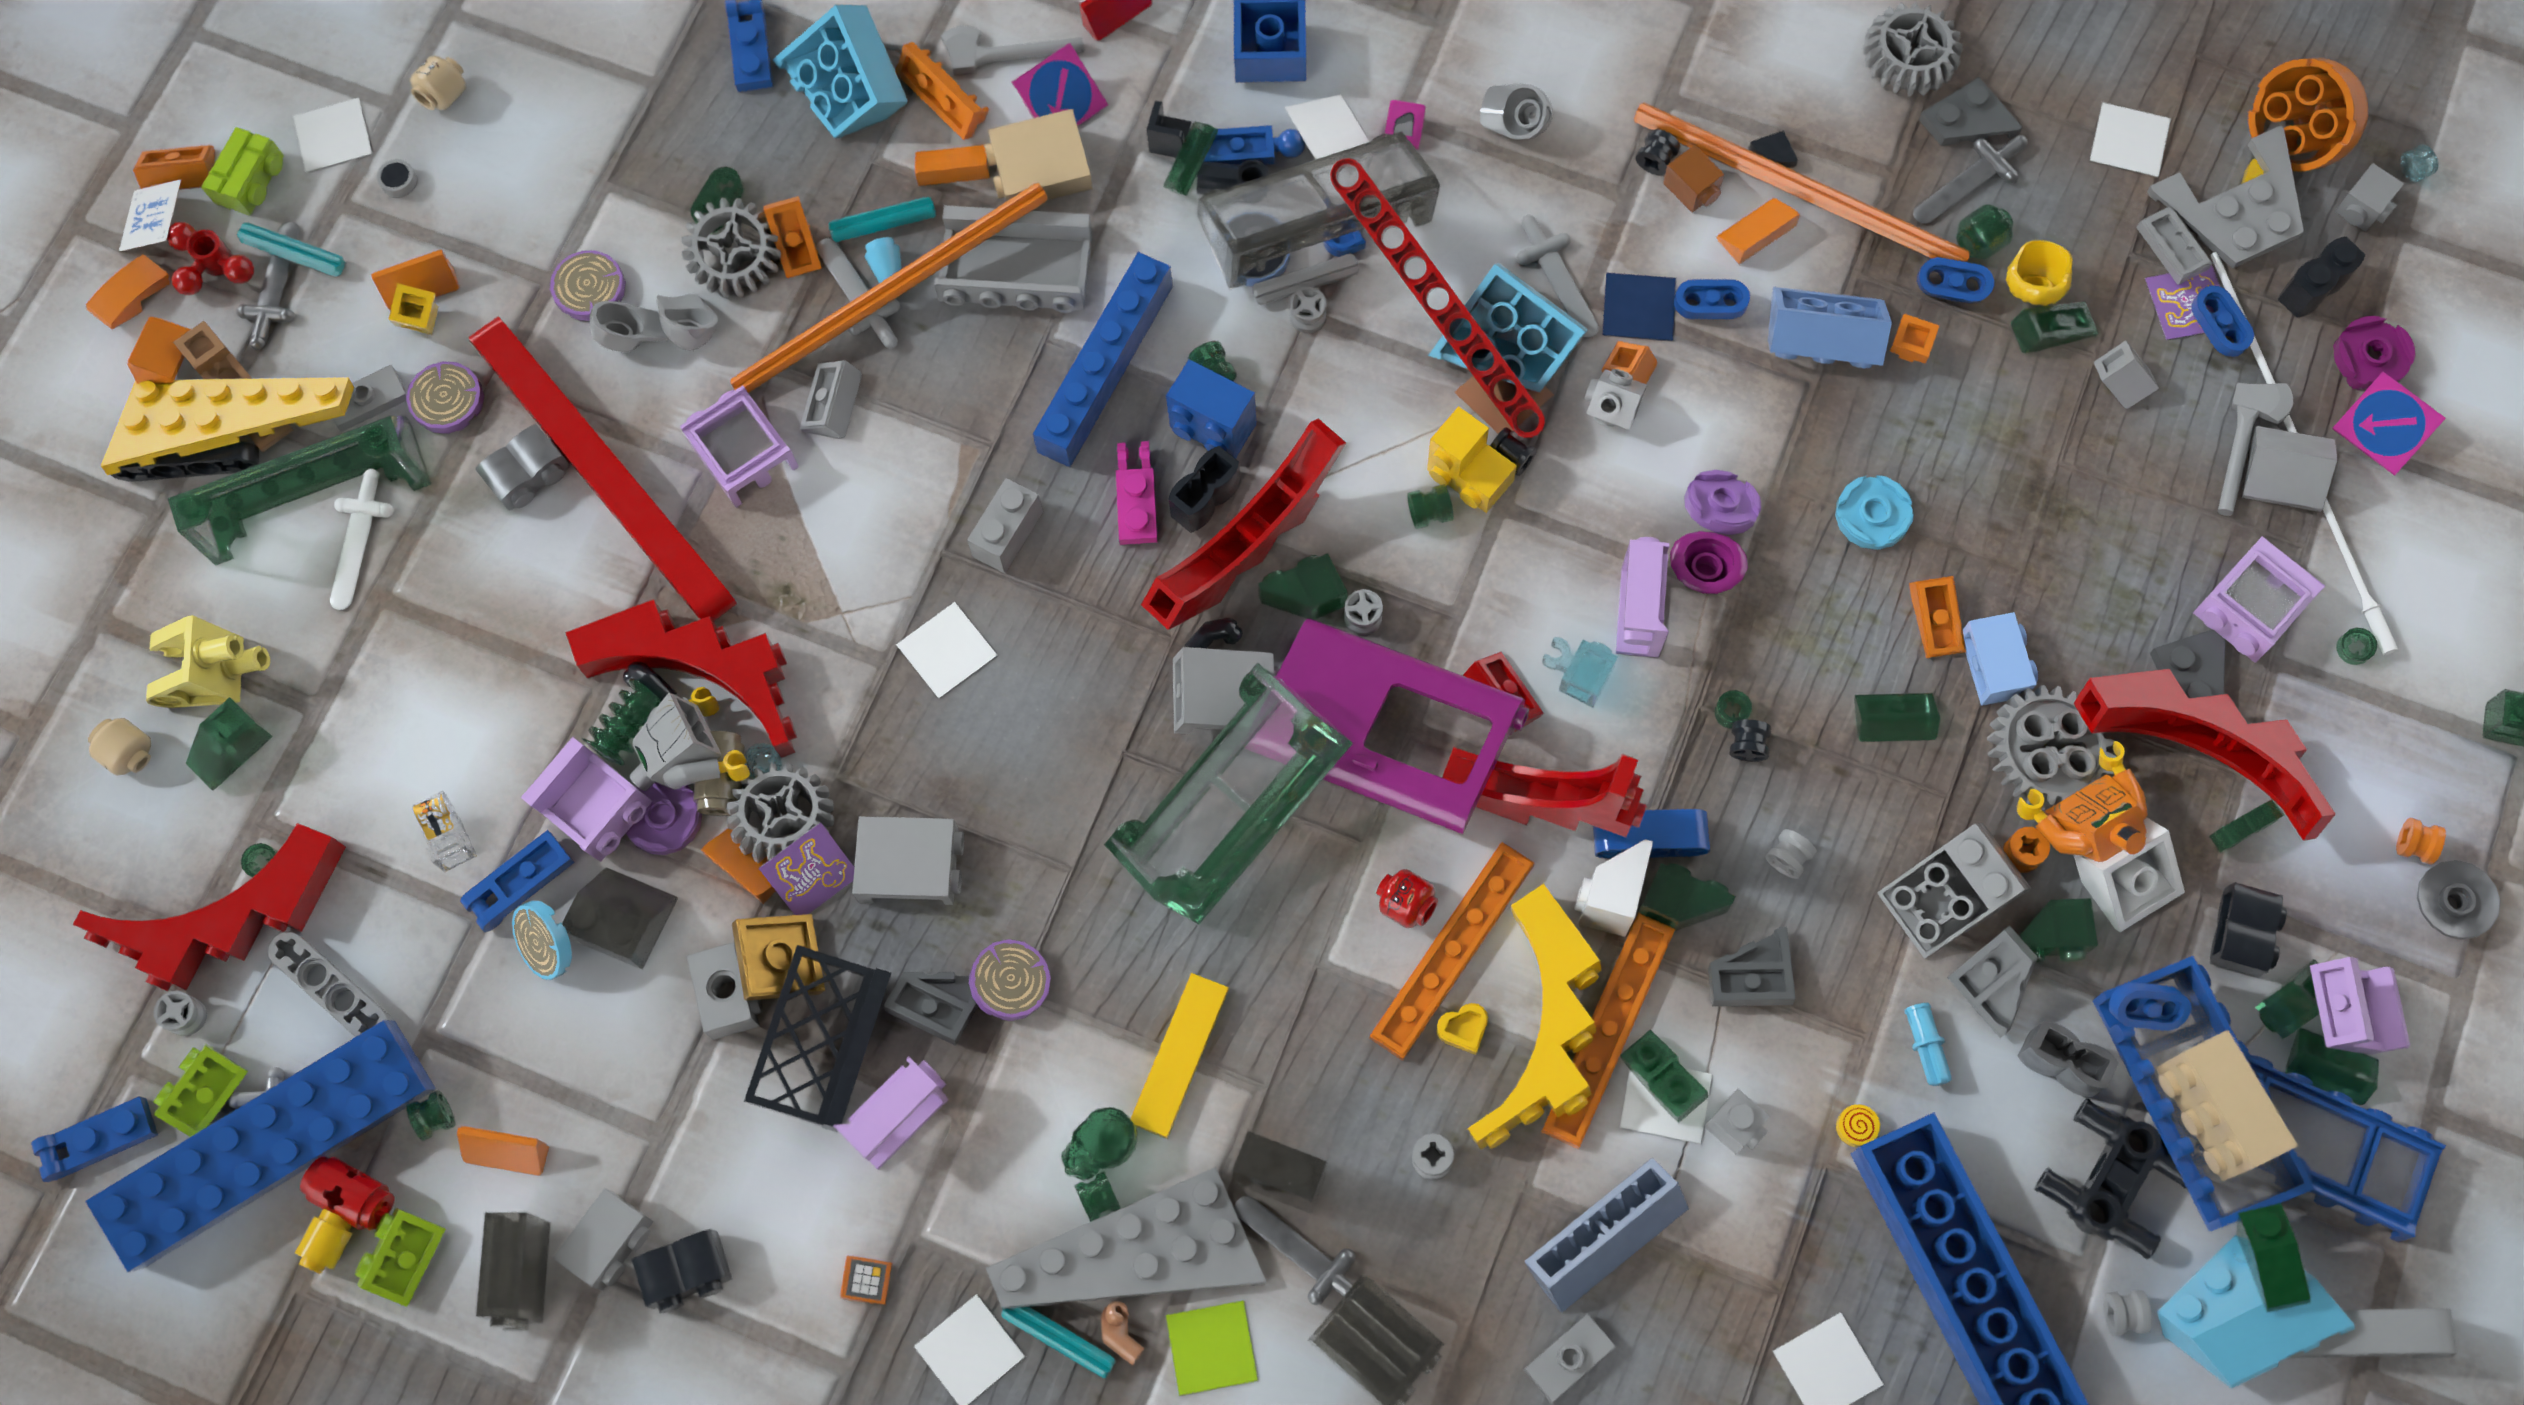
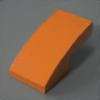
[86,254,170,330]

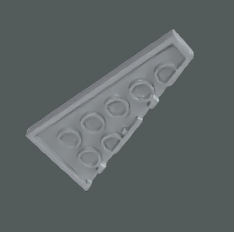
[986,1167,1266,1309]

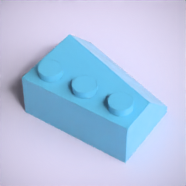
[773,5,908,138]
[1428,263,1588,392]
[2157,1235,2355,1389]

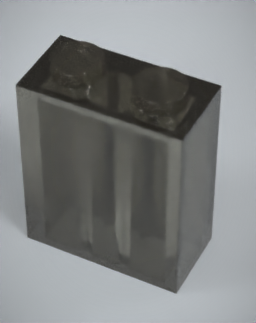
[1232,1131,1327,1214]
[476,1212,551,1331]
[1307,1275,1444,1405]

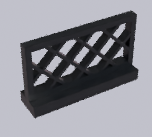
[744,945,891,1132]

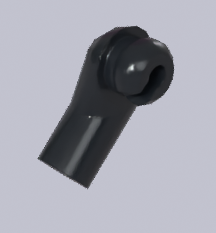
[1184,617,1243,649]
[623,661,677,703]

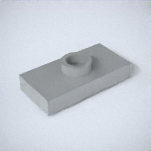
[2136,206,2213,285]
[333,365,407,432]
[1524,1313,1616,1403]

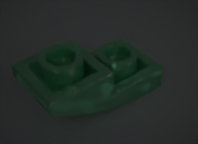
[1620,1029,1709,1123]

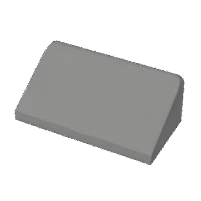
[799,360,862,438]

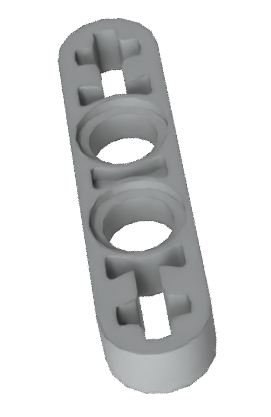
[268,932,392,1037]

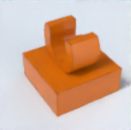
[1889,314,1940,364]

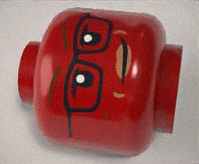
[1376,869,1438,928]

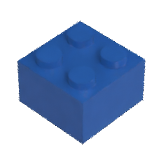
[1234,0,1306,83]
[1166,359,1257,459]

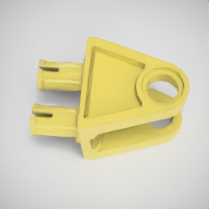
[146,615,270,708]

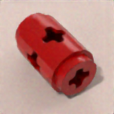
[300,1156,395,1231]

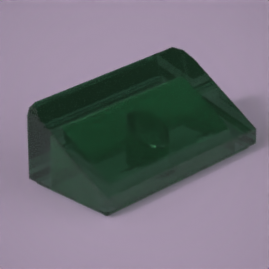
[1854,693,1941,742]
[2285,1027,2379,1105]

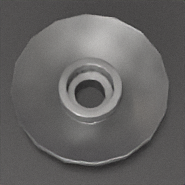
[2417,860,2501,939]

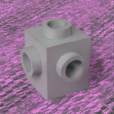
[1585,369,1647,430]

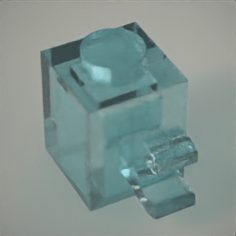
[1542,637,1618,708]

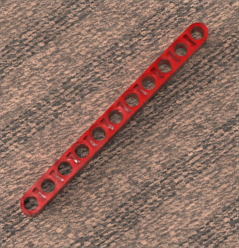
[468,316,737,622]

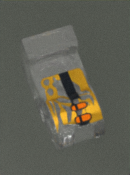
[412,791,477,872]

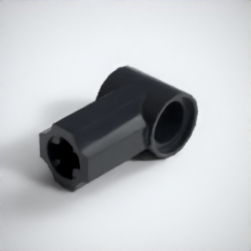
[1197,160,1269,207]

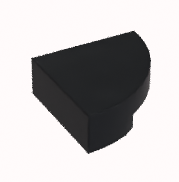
[1748,130,1798,168]

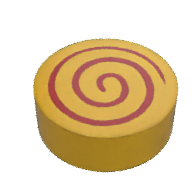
[1836,1104,1880,1147]

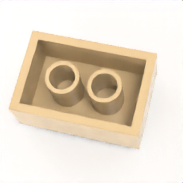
[2156,1030,2298,1181]

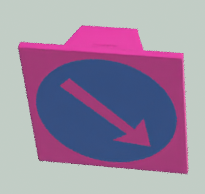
[1012,43,1108,126]
[2332,372,2446,476]

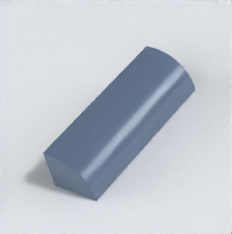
[1524,1158,1689,1313]

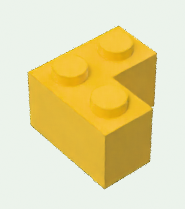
[1427,406,1517,513]

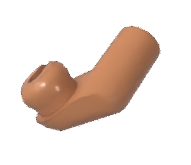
[1101,1301,1145,1366]

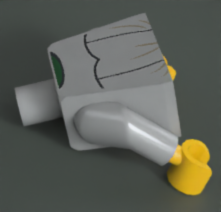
[630,687,750,791]

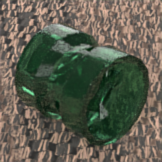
[1188,341,1237,381]
[1407,484,1454,529]

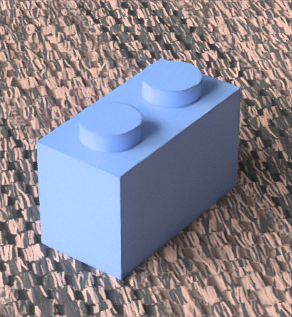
[1962,612,2038,706]

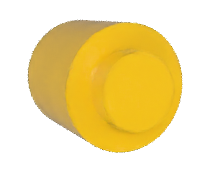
[295,1209,353,1274]

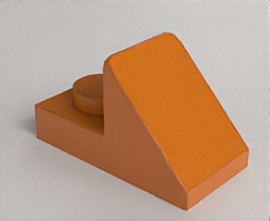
[763,196,822,278]

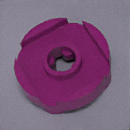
[2333,316,2416,390]

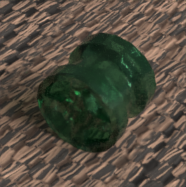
[406,1090,456,1141]
[1074,1171,1121,1222]

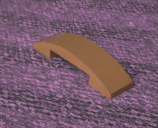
[173,321,293,452]

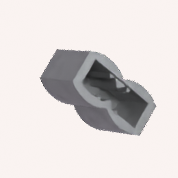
[475,424,570,511]
[2018,1022,2119,1097]

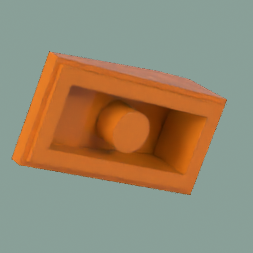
[1909,576,1966,658]

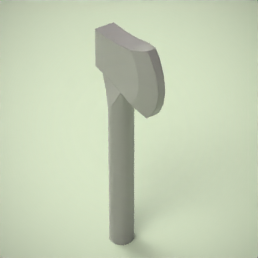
[941,26,1084,75]
[2217,383,2293,516]

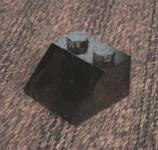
[562,867,678,970]

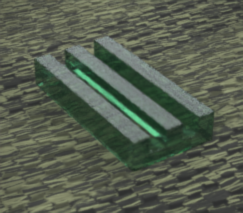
[1163,121,1218,196]

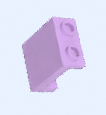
[521,737,652,862]
[2310,957,2410,1055]

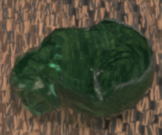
[1061,1107,1138,1181]

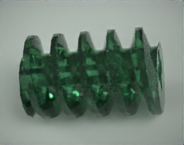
[581,678,662,766]

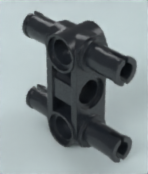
[2034,1098,2187,1260]

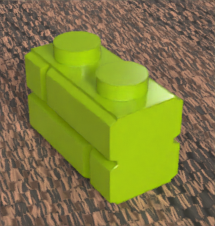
[201,127,284,216]

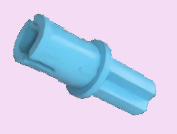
[1904,1003,1952,1086]

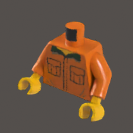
[2017,741,2148,862]

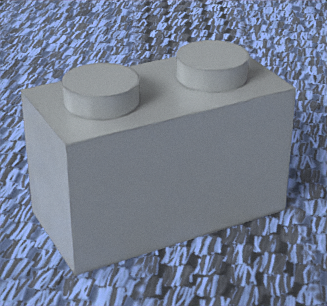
[967,478,1043,574]
[553,1188,654,1291]

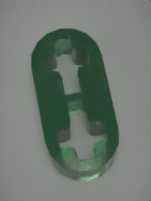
[690,167,744,233]
[2209,799,2285,853]

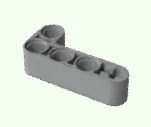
[2287,1308,2457,1358]

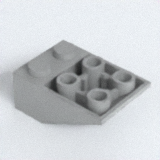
[1877,823,2032,959]

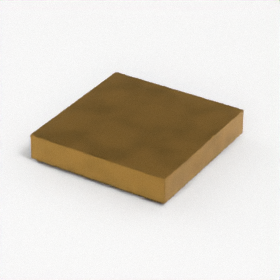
[732,914,825,1001]

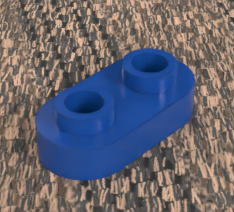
[1917,257,1994,303]
[1674,279,1750,319]
[2191,286,2254,357]
[2109,982,2191,1031]

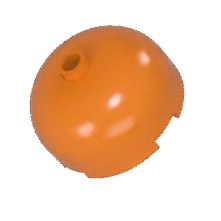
[2248,58,2369,171]

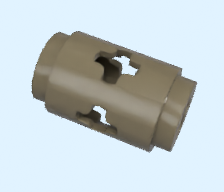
[693,731,745,816]

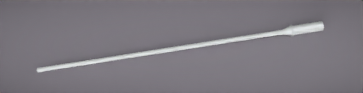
[2210,252,2398,655]

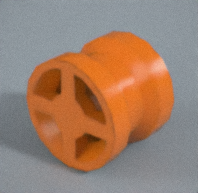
[2396,817,2446,865]
[2003,827,2050,873]

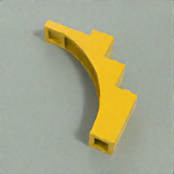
[1467,883,1602,1150]

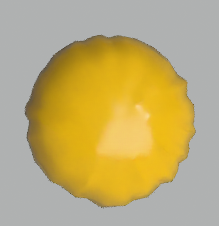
[2006,240,2073,306]

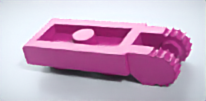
[1116,441,1158,545]

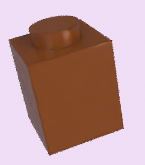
[1663,144,1724,213]

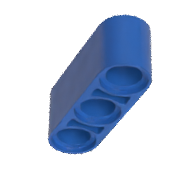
[1593,809,1710,859]

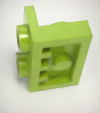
[153,1043,248,1137]
[354,1208,446,1307]

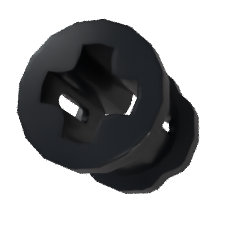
[1490,427,1537,476]

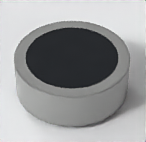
[377,159,417,197]

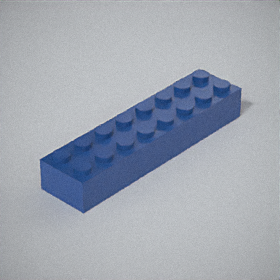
[85,1020,436,1273]
[1850,1112,2089,1405]

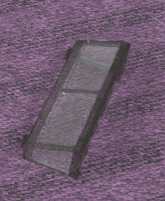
[1197,131,1440,290]

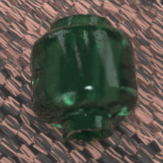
[1956,204,2013,260]

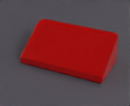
[1079,0,1152,41]
[1463,652,1544,733]

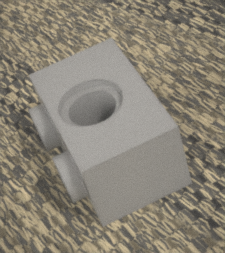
[687,942,763,1040]

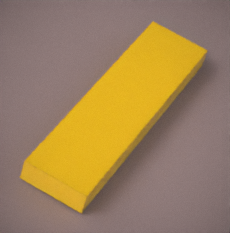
[1129,973,1229,1139]

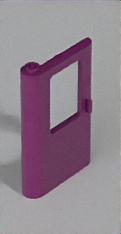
[1245,618,1529,834]

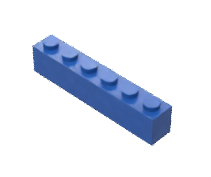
[1033,252,1173,467]

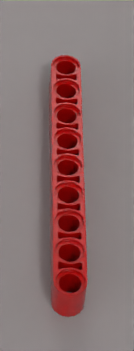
[1330,158,1545,438]

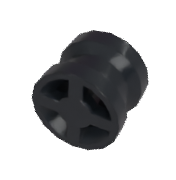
[1635,129,1681,176]
[1729,719,1771,762]

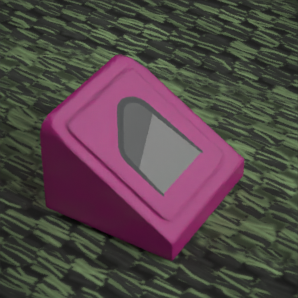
[1383,100,1426,150]

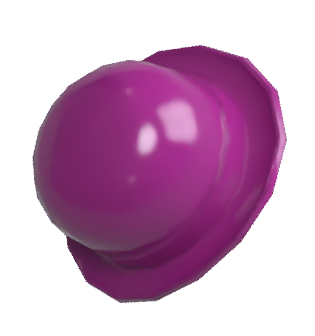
[1670,531,1748,594]

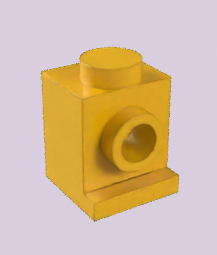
[389,283,439,335]

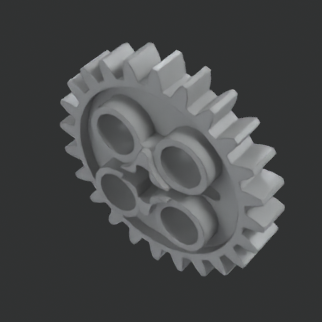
[1987,685,2117,811]

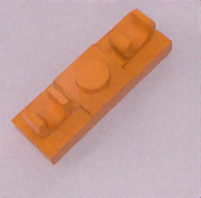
[895,42,989,140]

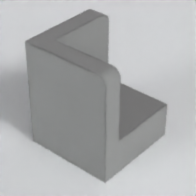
[2094,340,2159,409]

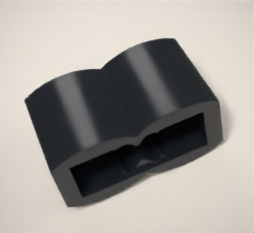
[2278,236,2366,318]
[1168,446,1240,533]
[2210,882,2287,977]
[632,1229,732,1313]

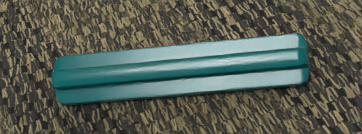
[829,196,936,242]
[237,222,346,277]
[1001,1307,1115,1378]

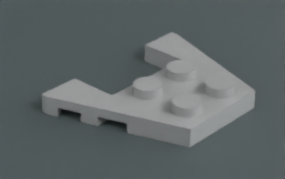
[2147,125,2304,269]

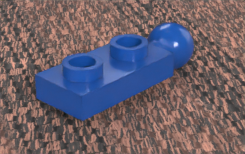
[1200,125,1306,165]

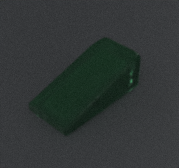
[2011,301,2099,353]

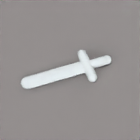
[330,469,394,610]

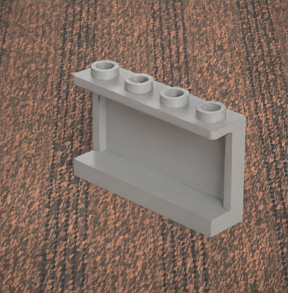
[934,205,1093,313]

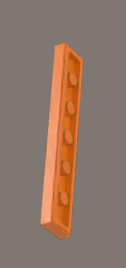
[1369,841,1535,1061]
[1541,913,1675,1149]

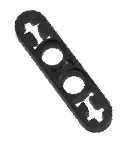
[111,441,260,482]

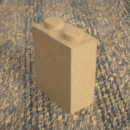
[984,109,1092,202]

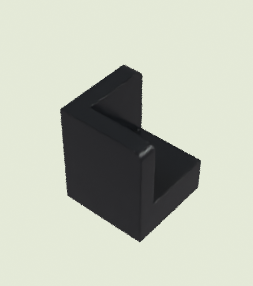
[1146,100,1192,160]

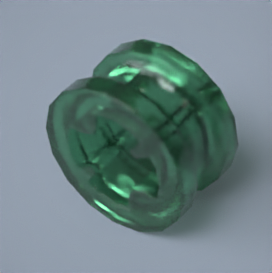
[2336,627,2377,665]
[1714,690,1752,729]
[241,843,278,877]

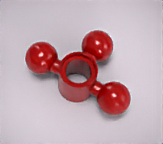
[167,222,254,296]

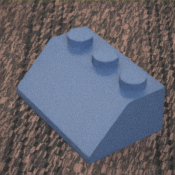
[1768,287,1892,368]

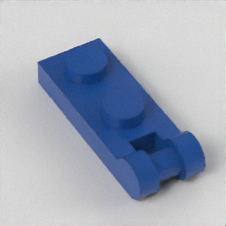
[725,0,773,92]
[460,830,575,932]
[31,1096,158,1182]

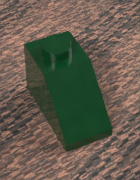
[2236,1203,2311,1312]

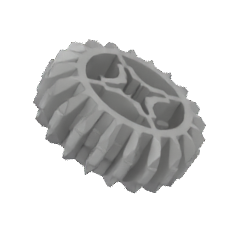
[1863,2,1963,97]
[681,198,781,297]
[726,762,834,863]

